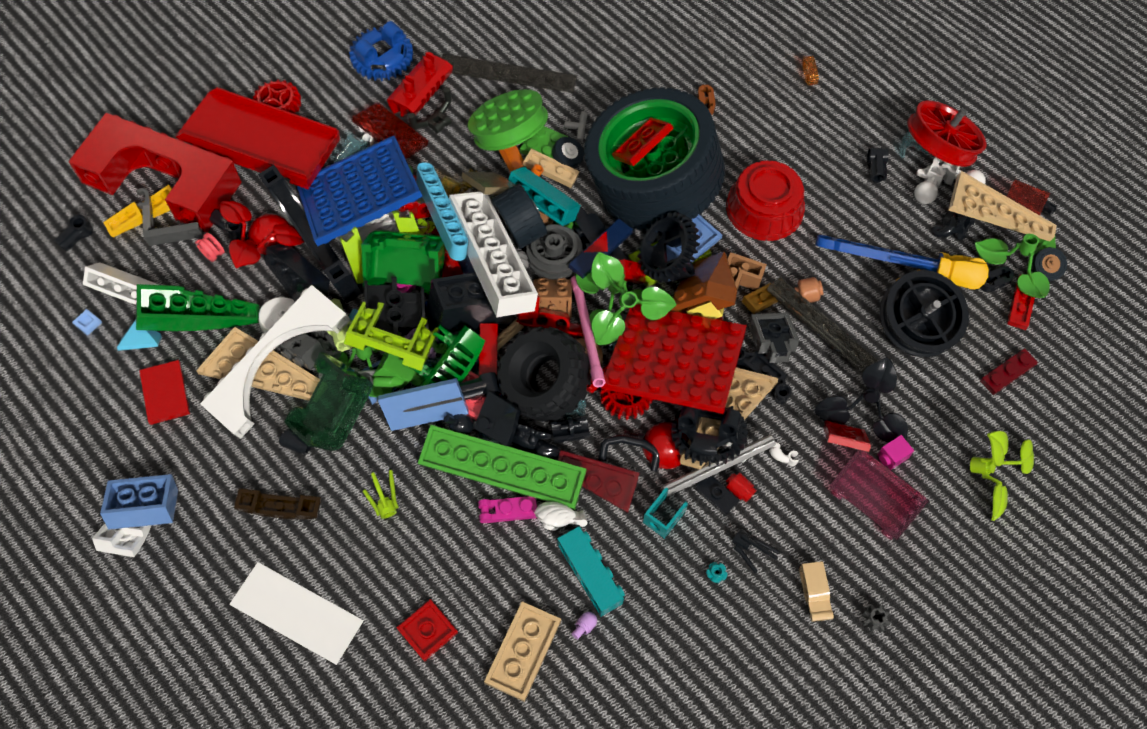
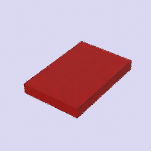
[612,117,674,166]
[139,360,190,425]
[824,421,871,452]

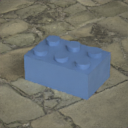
[100,474,178,530]

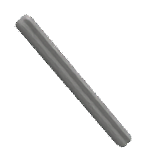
[662,435,776,496]

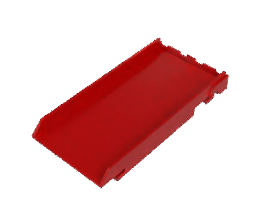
[175,87,340,190]

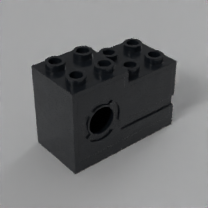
[426,272,515,344]

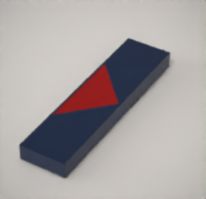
[569,219,633,279]

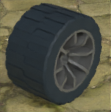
[491,183,547,249]

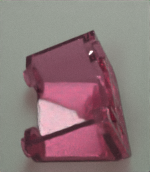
[829,449,929,540]

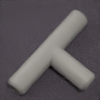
[564,111,588,142]

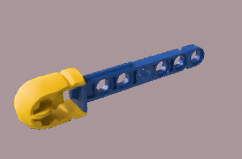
[815,235,989,289]

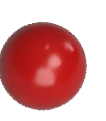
[248,214,291,255]
[642,422,689,469]

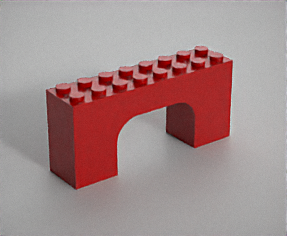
[68,113,242,232]

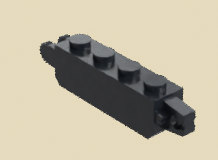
[574,207,633,290]

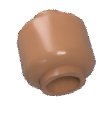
[794,277,823,304]

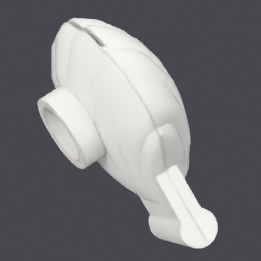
[535,502,587,530]

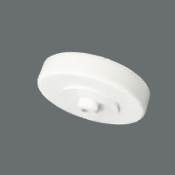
[259,297,295,333]

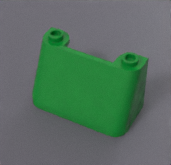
[361,230,445,295]

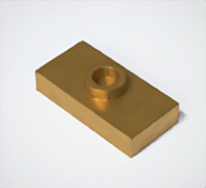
[742,283,782,314]

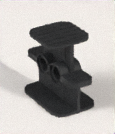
[364,276,425,336]

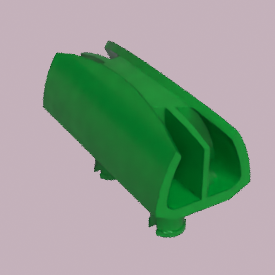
[409,325,486,386]

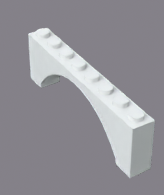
[200,285,351,439]

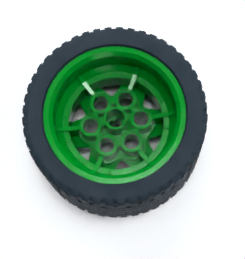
[584,87,725,231]

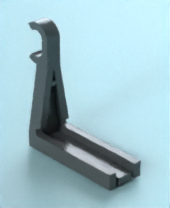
[136,188,203,246]

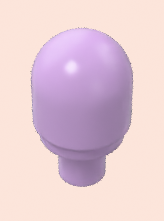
[572,612,597,640]

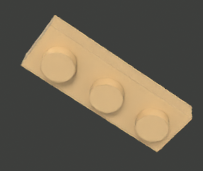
[523,149,580,188]

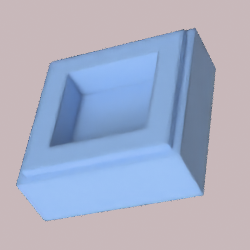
[72,309,102,336]

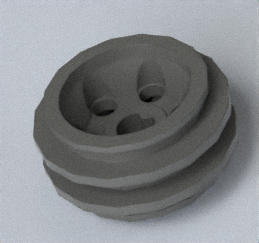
[526,224,582,279]

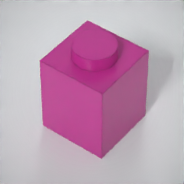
[878,435,914,470]

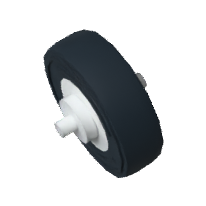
[552,137,584,168]

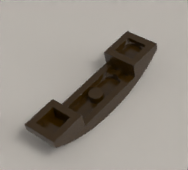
[234,488,322,519]

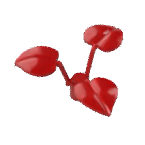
[220,201,304,268]

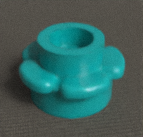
[706,562,728,583]

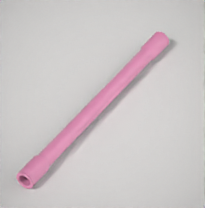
[570,276,605,387]

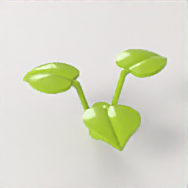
[970,431,1034,521]

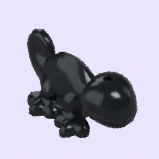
[931,211,975,241]
[498,423,560,460]

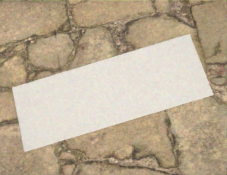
[229,562,364,665]

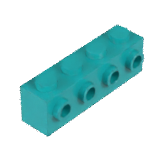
[508,167,581,226]
[557,526,625,617]

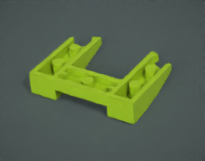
[340,211,420,284]
[344,302,438,371]

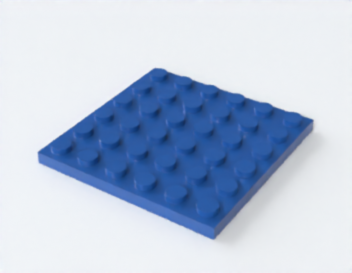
[297,136,423,246]

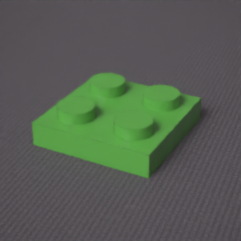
[520,126,568,159]

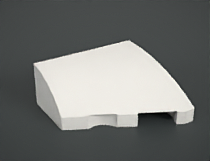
[92,524,151,557]

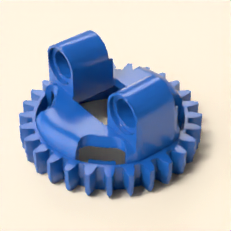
[349,21,413,81]

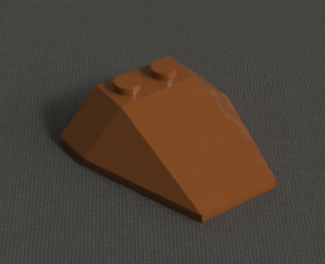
[670,252,737,313]

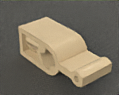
[799,562,834,622]

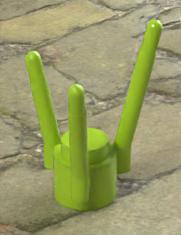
[363,470,399,519]

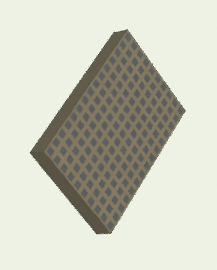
[462,172,515,195]

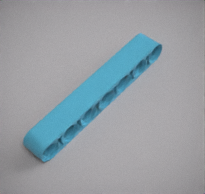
[416,162,468,261]

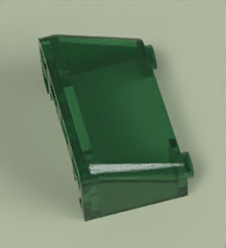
[284,352,373,451]

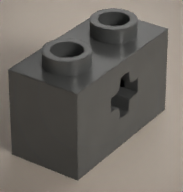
[279,333,326,370]

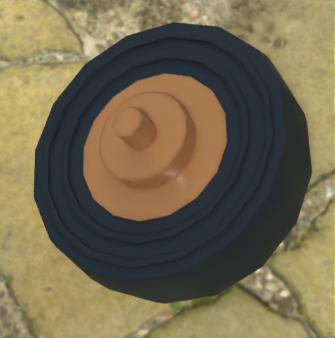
[1031,247,1067,281]

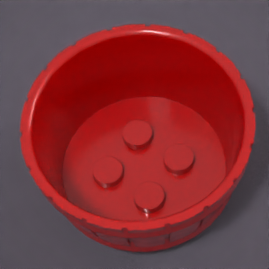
[726,160,805,241]

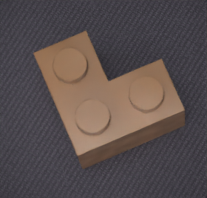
[728,252,767,291]

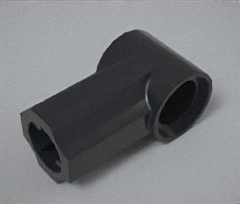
[867,147,889,183]
[209,209,246,240]
[54,214,93,252]
[459,372,501,400]

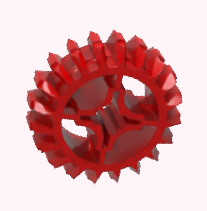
[253,79,301,114]
[600,388,653,420]

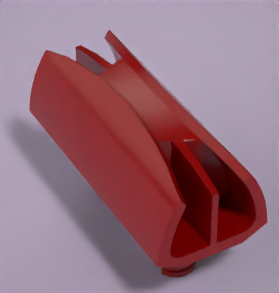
[387,52,453,117]

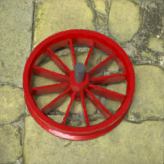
[907,100,987,167]

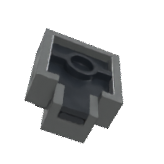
[748,313,799,363]

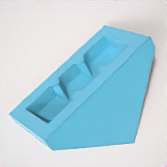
[117,320,162,351]

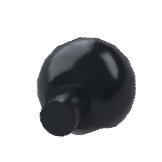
[444,414,474,435]

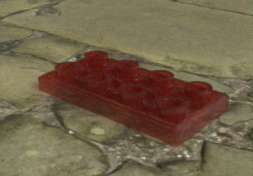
[352,102,428,159]

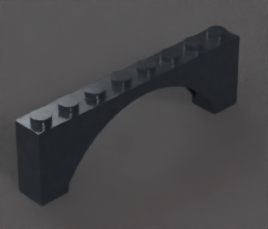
[258,165,363,303]

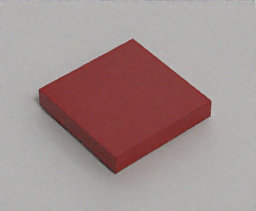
[396,599,458,662]

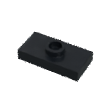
[695,476,740,516]

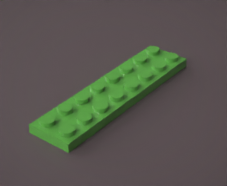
[418,425,587,510]

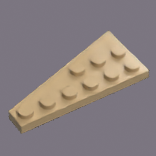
[680,367,778,469]

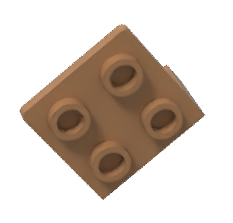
[534,278,572,318]

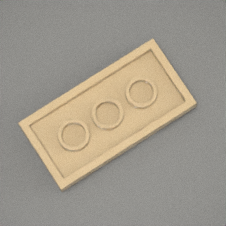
[484,602,561,702]

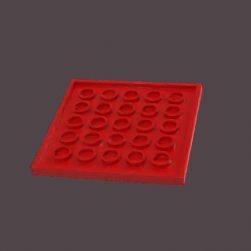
[601,304,747,414]

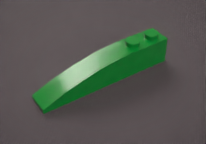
[136,284,260,331]

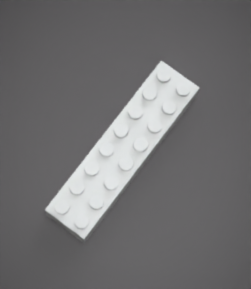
[449,192,538,317]

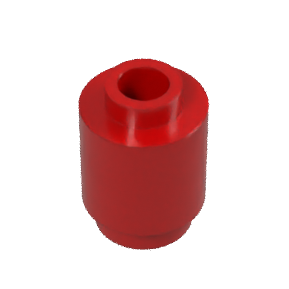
[726,472,757,502]

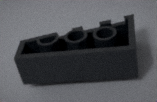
[265,244,330,302]

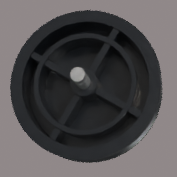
[879,270,969,357]

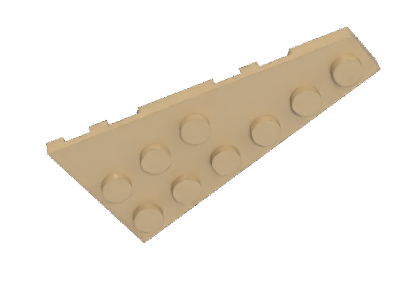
[948,171,1057,241]
[196,327,329,402]

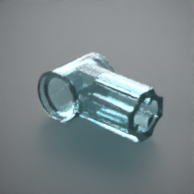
[333,134,368,163]

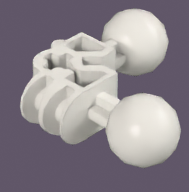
[914,157,986,204]

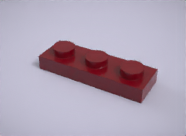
[980,348,1039,396]

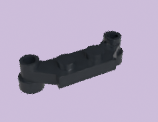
[736,347,792,404]

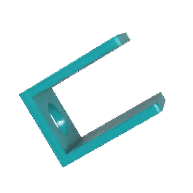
[643,487,688,539]

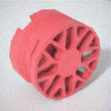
[195,232,225,262]

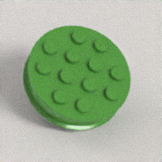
[468,89,548,151]

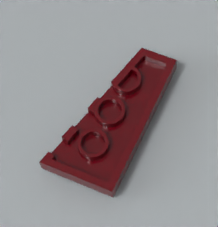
[558,450,640,513]

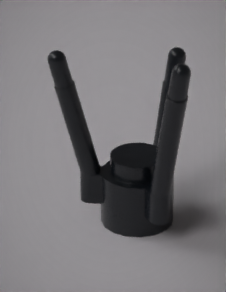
[732,529,780,573]

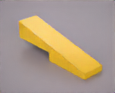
[103,185,172,237]

